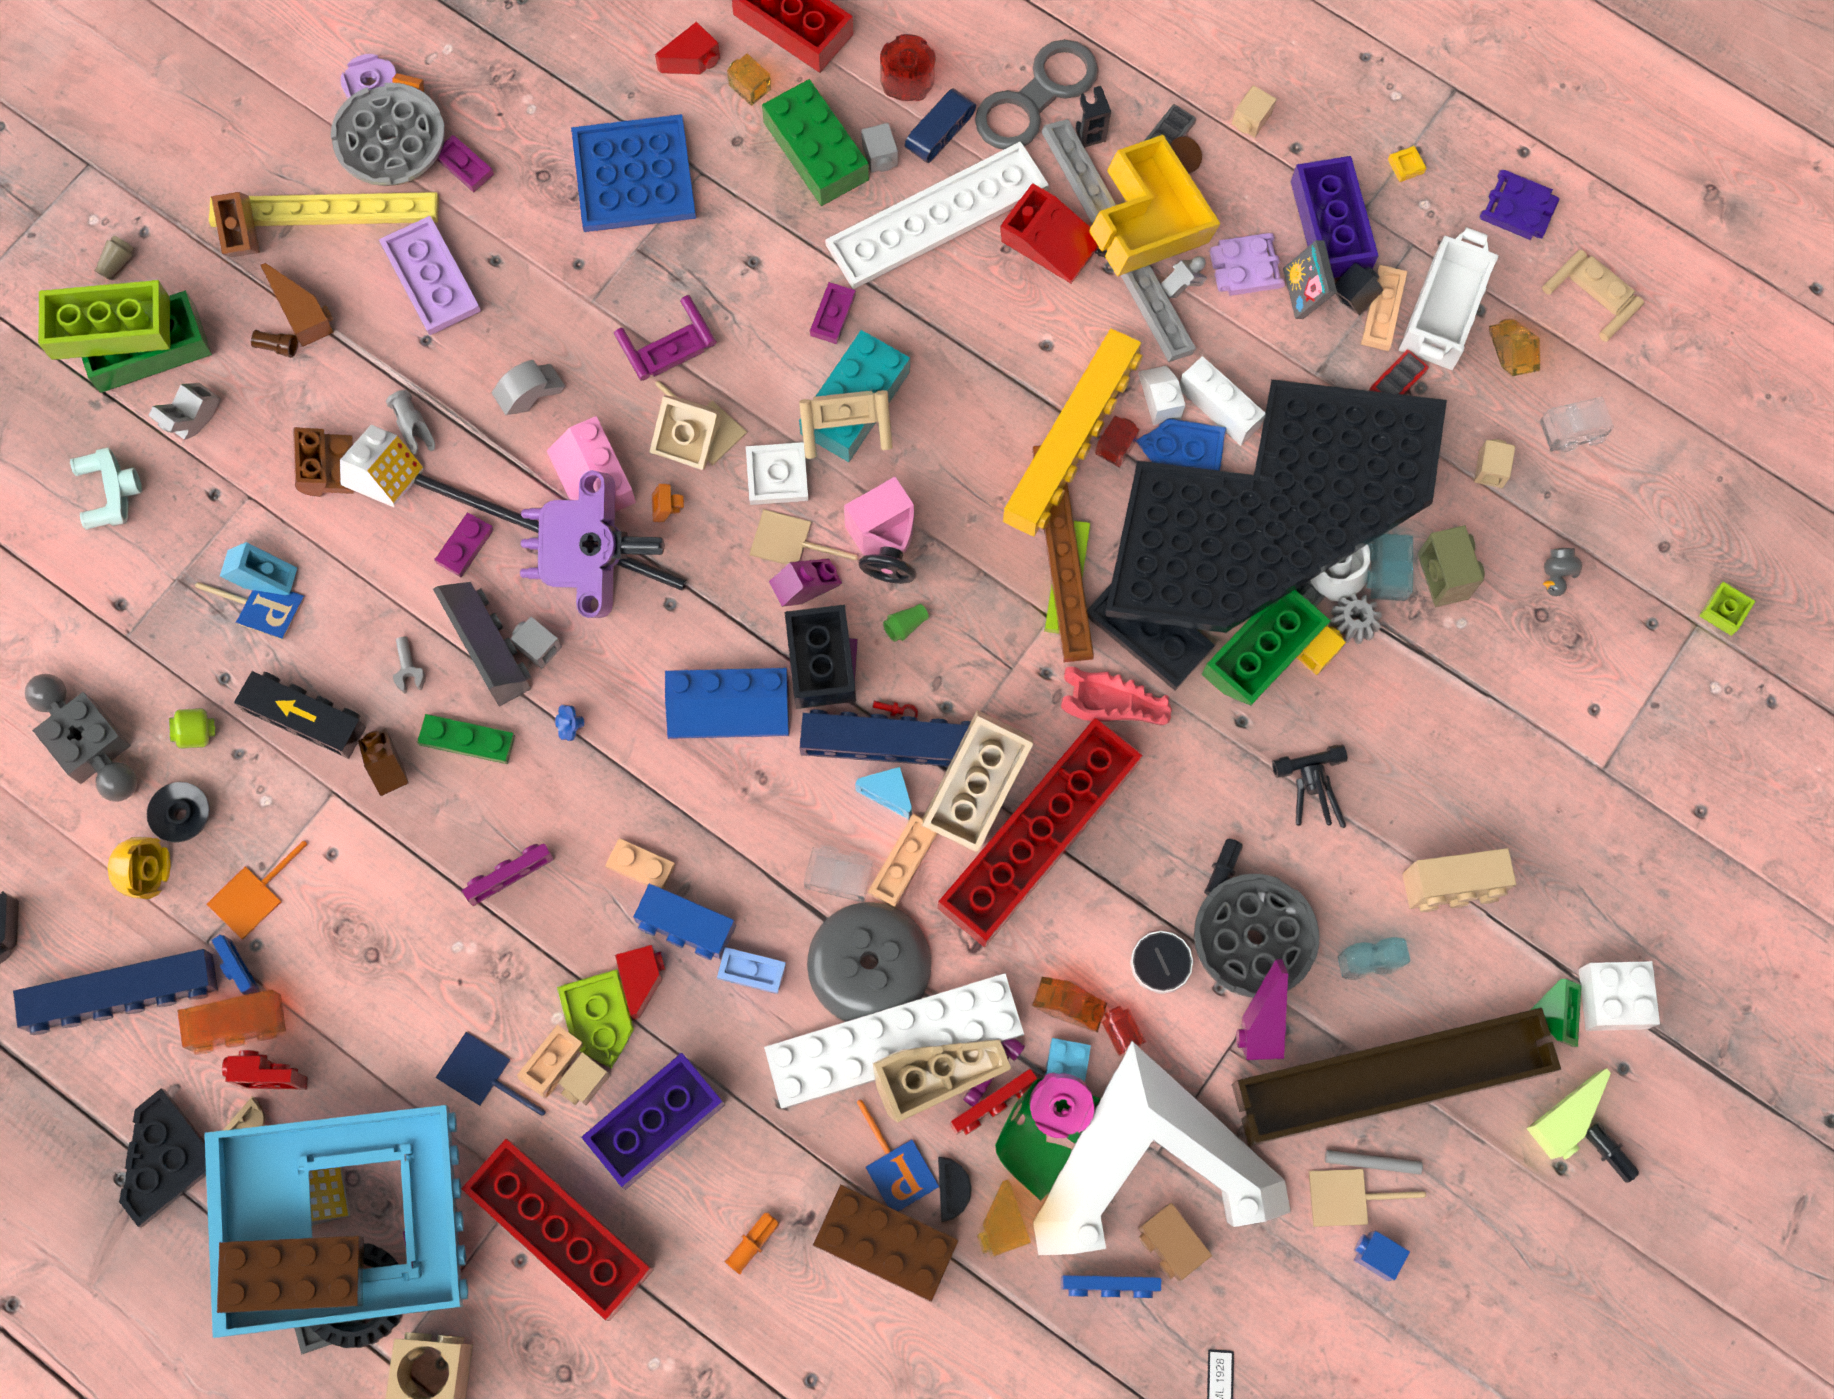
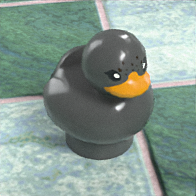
[1543,548,1582,597]

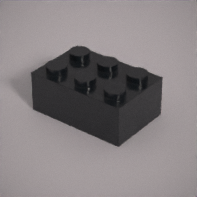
[784,605,856,709]

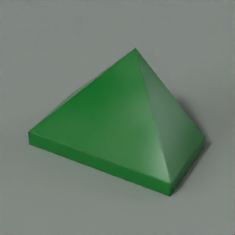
[1531,979,1582,1047]

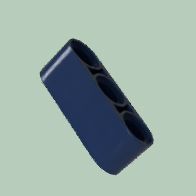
[904,88,976,163]

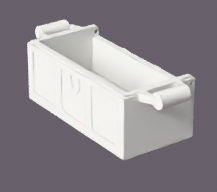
[1399,227,1499,370]

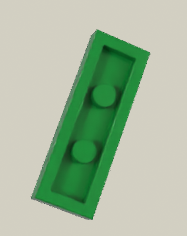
[417,714,515,764]

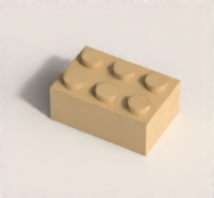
[1402,848,1516,912]

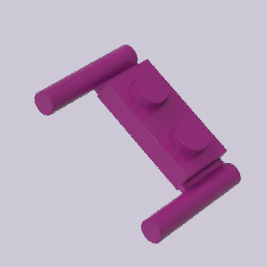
[614,295,717,381]

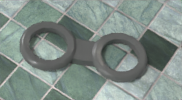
[975,39,1098,150]

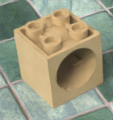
[385,1332,473,1399]

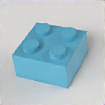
[1045,1038,1091,1082]

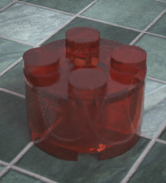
[880,34,936,101]

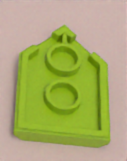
[557,969,634,1069]

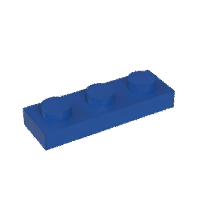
[1061,1275,1161,1298]

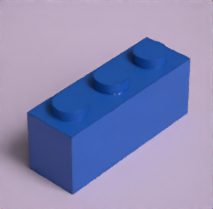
[633,883,736,960]

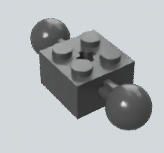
[25,674,137,802]

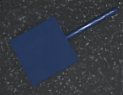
[435,1032,546,1116]

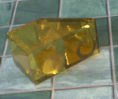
[1489,319,1540,376]

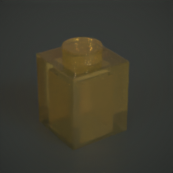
[727,53,771,106]

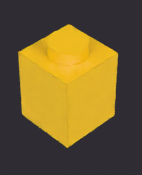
[1297,626,1346,675]

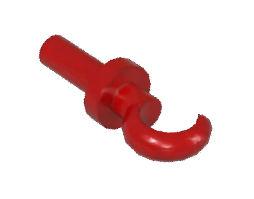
[872,700,918,718]

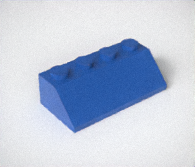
[665,668,789,739]

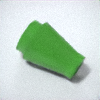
[883,604,929,642]

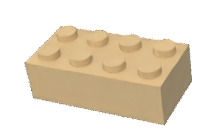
[922,710,1033,852]

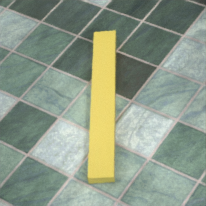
[209,192,439,227]

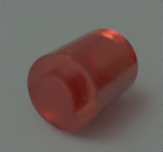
[1101,1005,1147,1057]

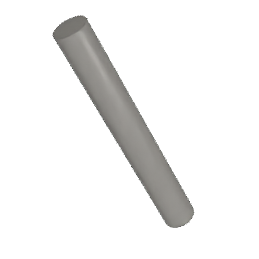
[1325,1150,1423,1175]

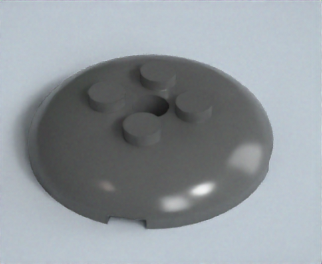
[1194,874,1320,998]
[807,902,932,1022]

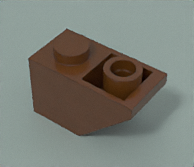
[358,728,409,796]

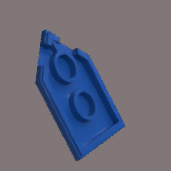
[1136,418,1226,471]

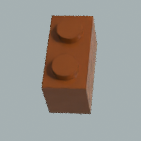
[211,192,260,257]

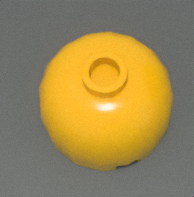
[108,837,171,899]

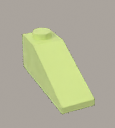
[1526,1068,1611,1160]

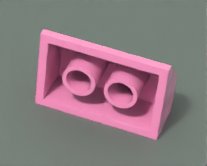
[547,416,636,512]

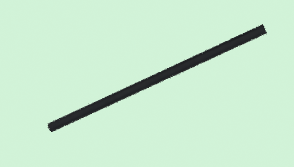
[414,474,687,591]

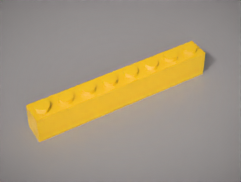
[1003,328,1143,537]

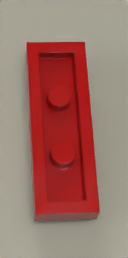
[950,1069,1037,1135]

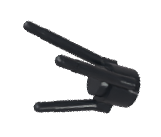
[1296,765,1346,828]

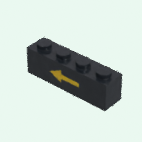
[234,671,366,759]

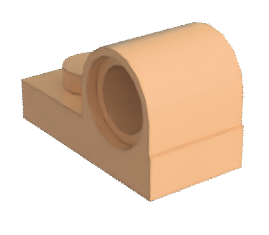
[517,1024,583,1098]

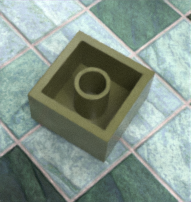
[1417,525,1485,608]

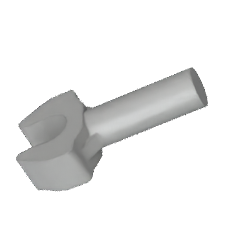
[393,637,426,694]

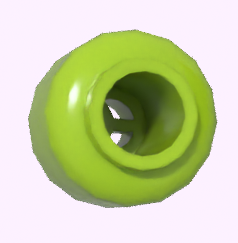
[169,708,215,749]

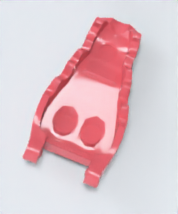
[1061,666,1172,726]

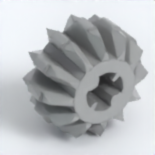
[1330,593,1382,645]

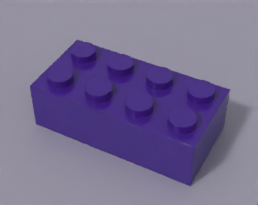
[1290,156,1379,278]
[581,1053,725,1190]

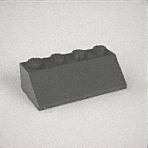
[433,582,532,707]

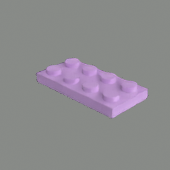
[379,216,481,336]

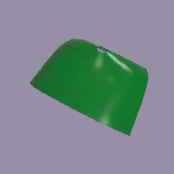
[995,1078,1101,1201]

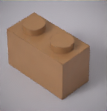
[1138,1203,1212,1281]

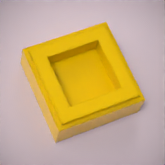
[1388,146,1427,182]

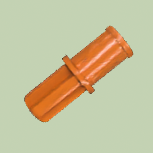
[724,1213,779,1275]

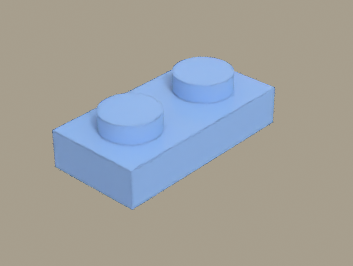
[717,947,786,994]

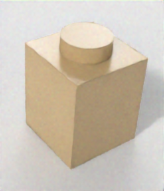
[1231,85,1276,138]
[1474,439,1515,488]
[558,1052,611,1106]

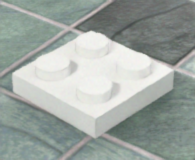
[746,442,808,505]

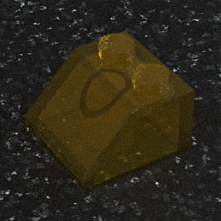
[977,1179,1031,1259]

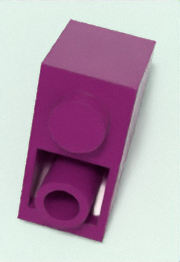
[769,558,842,607]

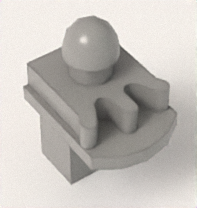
[1161,256,1207,298]

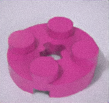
[1029,1072,1094,1138]

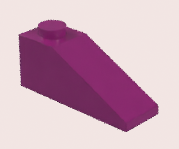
[1236,959,1288,1060]

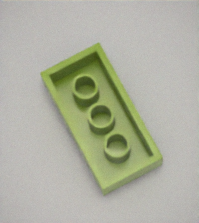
[38,280,170,360]

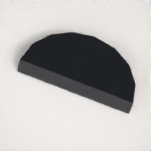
[938,1157,972,1223]

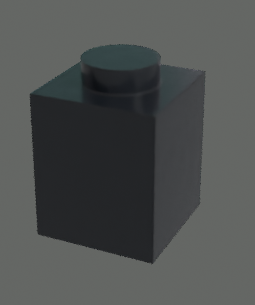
[1335,263,1383,316]

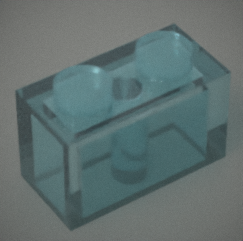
[1366,534,1413,601]

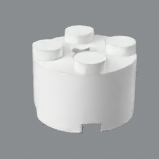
[1310,544,1370,601]

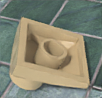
[649,396,721,470]

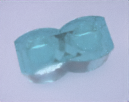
[1337,937,1411,980]

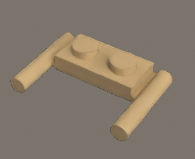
[1542,250,1644,342]
[799,391,893,459]

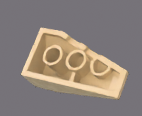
[872,1039,1011,1123]

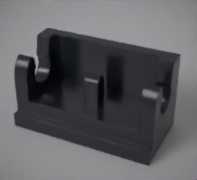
[1076,86,1111,148]

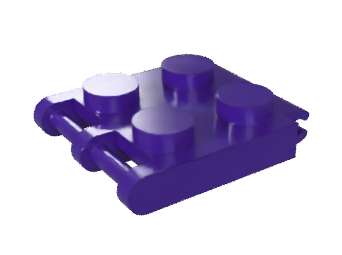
[1480,170,1560,240]

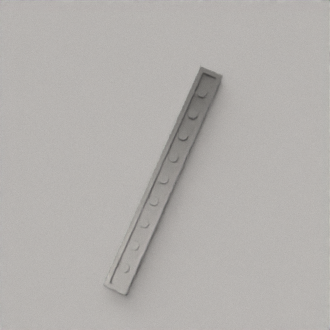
[1042,119,1196,362]

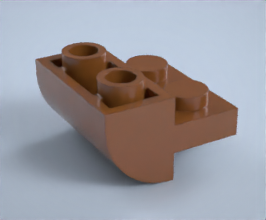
[293,427,354,497]

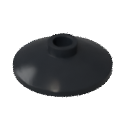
[147,782,210,843]

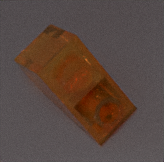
[1032,976,1107,1033]

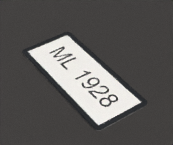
[1207,1349,1234,1399]

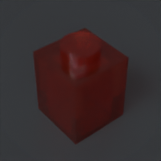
[1095,415,1140,468]

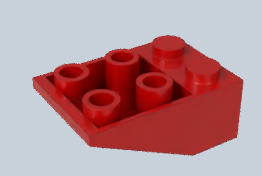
[1000,183,1099,284]

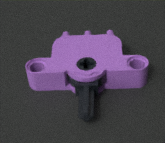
[520,470,665,618]

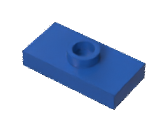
[211,935,260,997]

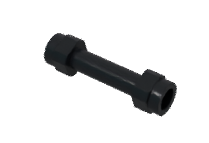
[1272,744,1348,778]

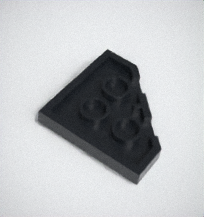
[119,1088,206,1228]

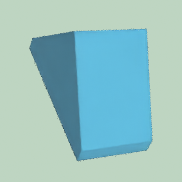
[855,767,912,820]

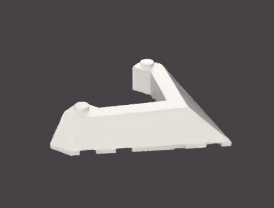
[1033,1041,1291,1255]

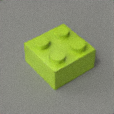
[1699,582,1755,636]

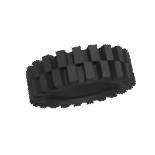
[310,1243,402,1348]

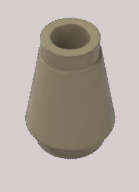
[94,235,134,280]

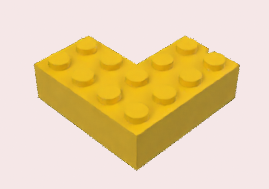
[1089,135,1221,276]

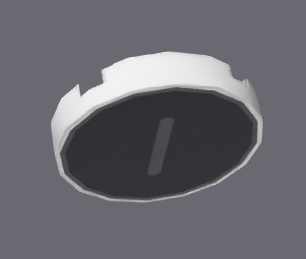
[1130,931,1193,994]

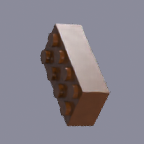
[813,1184,959,1302]
[217,1236,364,1313]

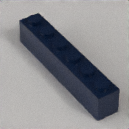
[799,709,971,767]
[13,949,218,1035]

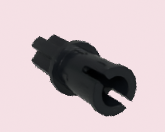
[1204,839,1243,895]
[1585,1122,1639,1183]

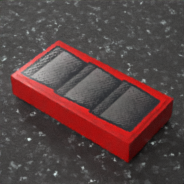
[1369,349,1429,395]

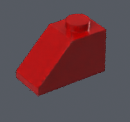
[655,21,720,75]
[615,945,666,1020]

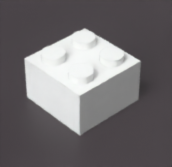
[1579,961,1660,1031]

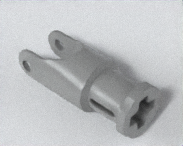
[386,390,435,454]

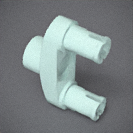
[70,447,142,530]

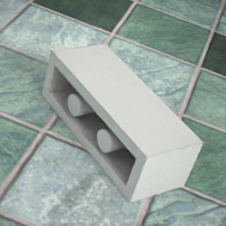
[1179,356,1266,446]

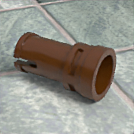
[251,330,298,358]

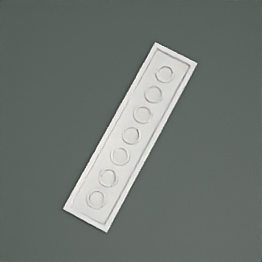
[825,141,1049,290]
[764,973,1024,1109]

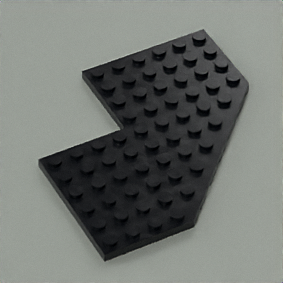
[1106,379,1447,633]

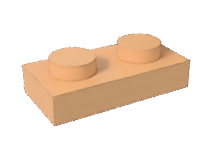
[605,838,675,889]

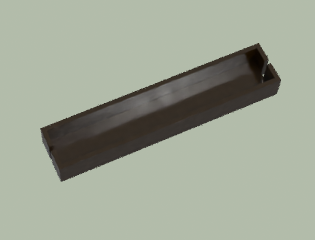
[1232,1007,1562,1147]

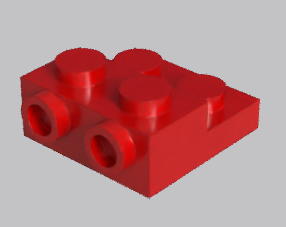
[222,1050,308,1090]

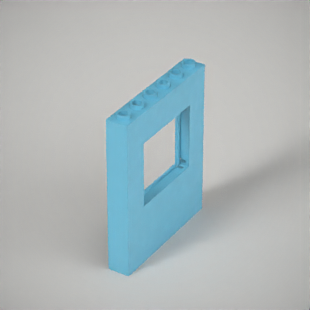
[205,1105,468,1338]

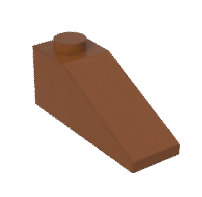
[260,263,334,347]

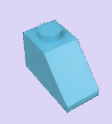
[220,542,297,595]

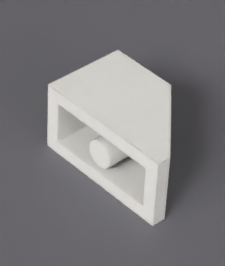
[1138,366,1185,425]

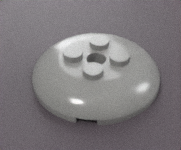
[331,83,445,186]

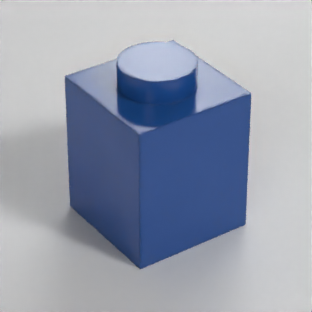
[1354,1231,1410,1281]

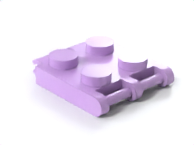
[1209,233,1285,296]

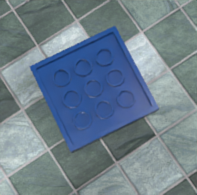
[571,114,696,232]

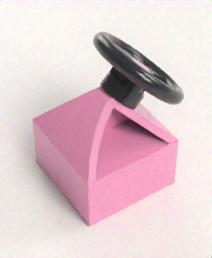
[844,477,917,584]

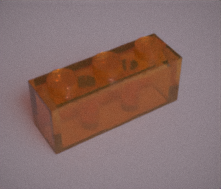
[177,989,286,1055]

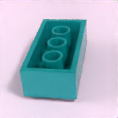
[799,330,910,462]

